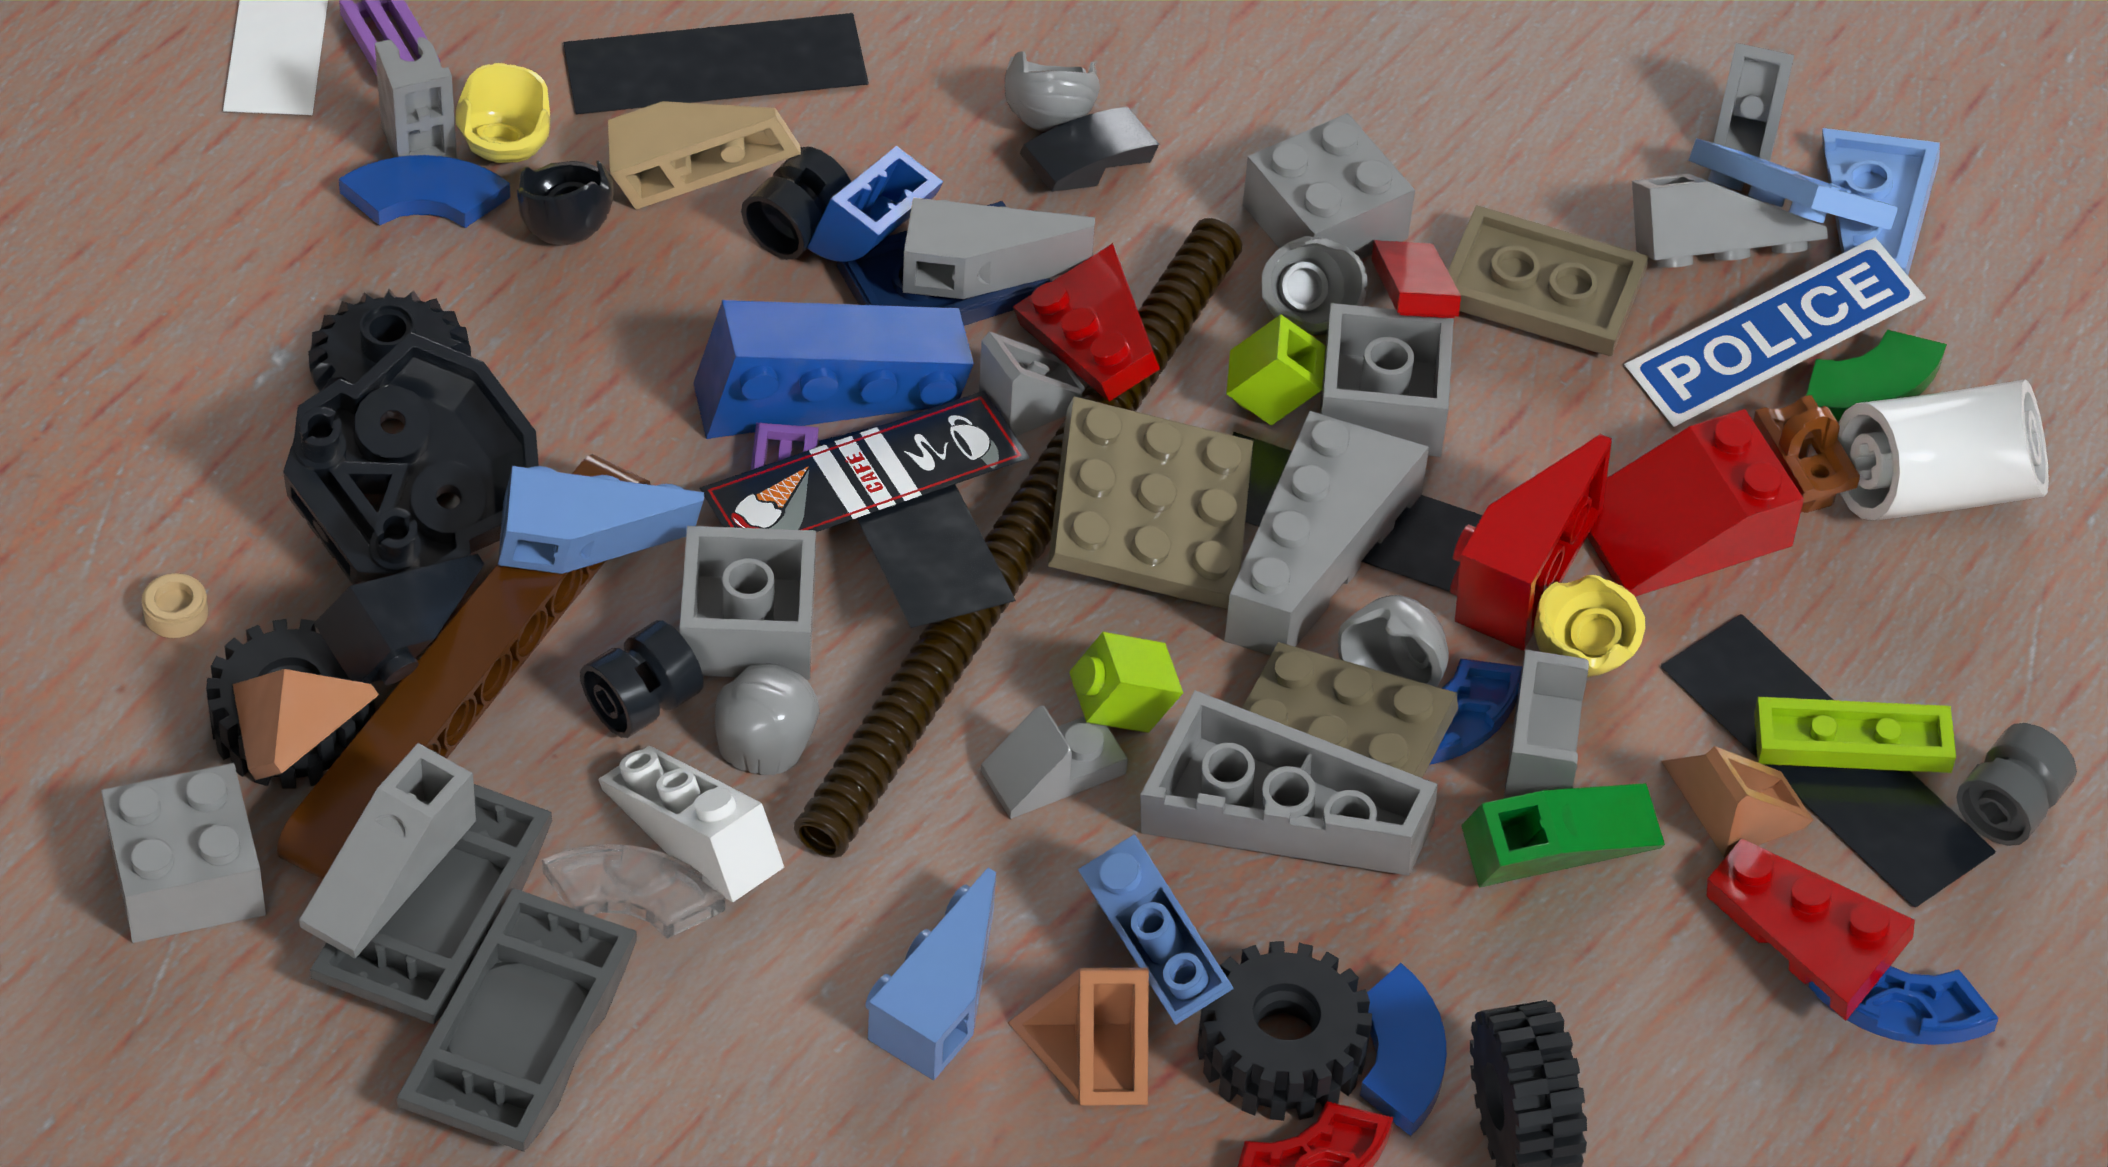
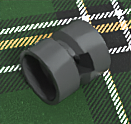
[1956,723,2077,846]

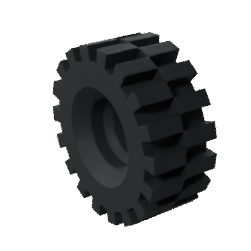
[206,619,375,789]
[1197,941,1372,1121]
[1470,1000,1587,1167]

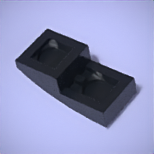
[1020,107,1159,192]

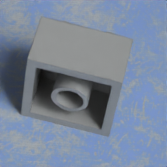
[1243,113,1415,259]
[1320,303,1454,457]
[680,526,816,680]
[101,763,266,943]

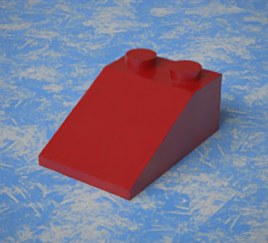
[1587,409,1804,597]
[1450,434,1612,651]

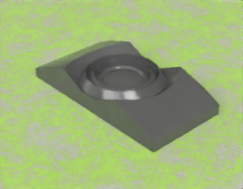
[310,784,552,1024]
[397,888,637,1152]

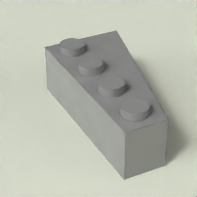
[1224,411,1429,656]
[1140,690,1438,876]

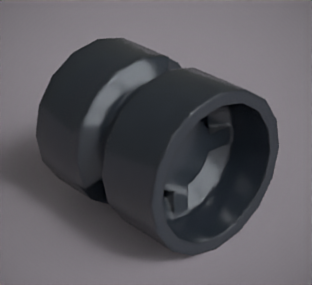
[741,146,851,260]
[580,620,704,738]

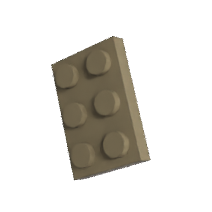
[1448,205,1649,357]
[1242,642,1458,778]

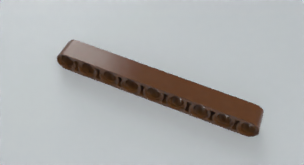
[277,454,651,880]

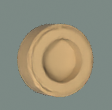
[142,573,208,638]

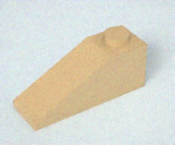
[608,101,801,210]

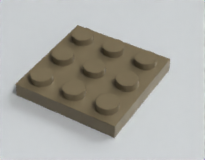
[1048,396,1253,609]

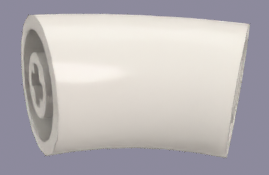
[1838,379,2049,520]

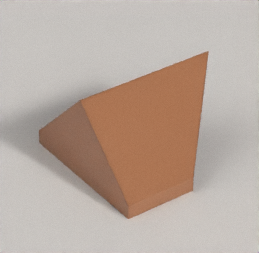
[232,669,379,780]
[1661,746,1813,858]
[1007,968,1149,1106]

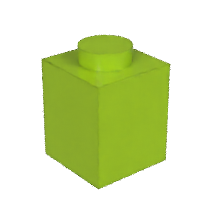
[1226,314,1326,426]
[1069,632,1183,733]

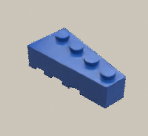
[693,300,974,439]

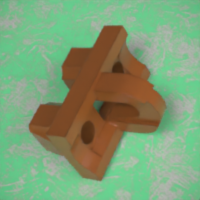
[1753,395,1860,513]

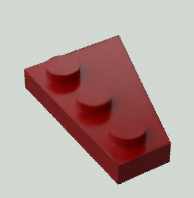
[1013,243,1160,402]
[1706,838,1915,1021]

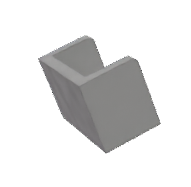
[1504,650,1589,799]

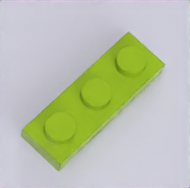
[1754,697,1956,773]

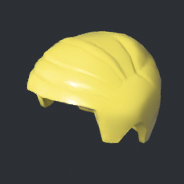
[455,63,550,163]
[1534,575,1645,677]

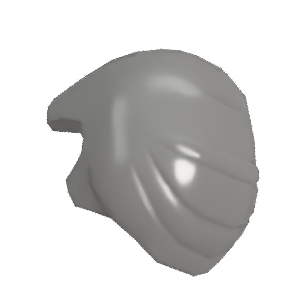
[1005,51,1100,131]
[1262,236,1368,335]
[1338,595,1449,687]
[715,663,820,775]

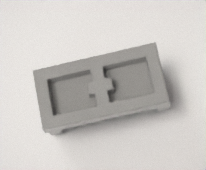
[375,37,457,158]

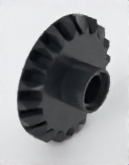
[308,289,471,420]

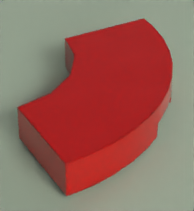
[1237,1101,1394,1167]

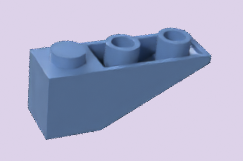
[498,466,704,574]
[1078,834,1234,1025]
[865,868,996,1080]

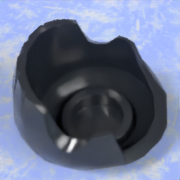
[517,160,613,245]

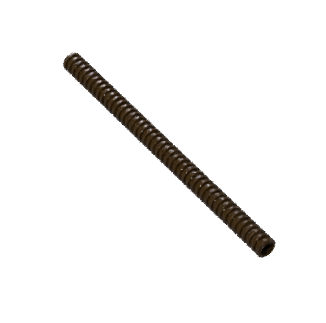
[794,218,1243,858]

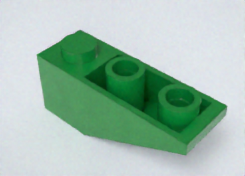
[1461,783,1665,888]

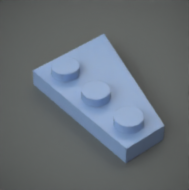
[1822,128,1940,275]
[1688,138,1899,230]

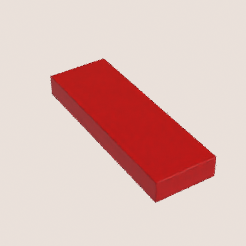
[1371,240,1461,318]

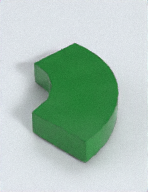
[1806,330,1947,422]

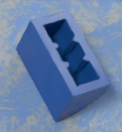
[807,146,943,262]

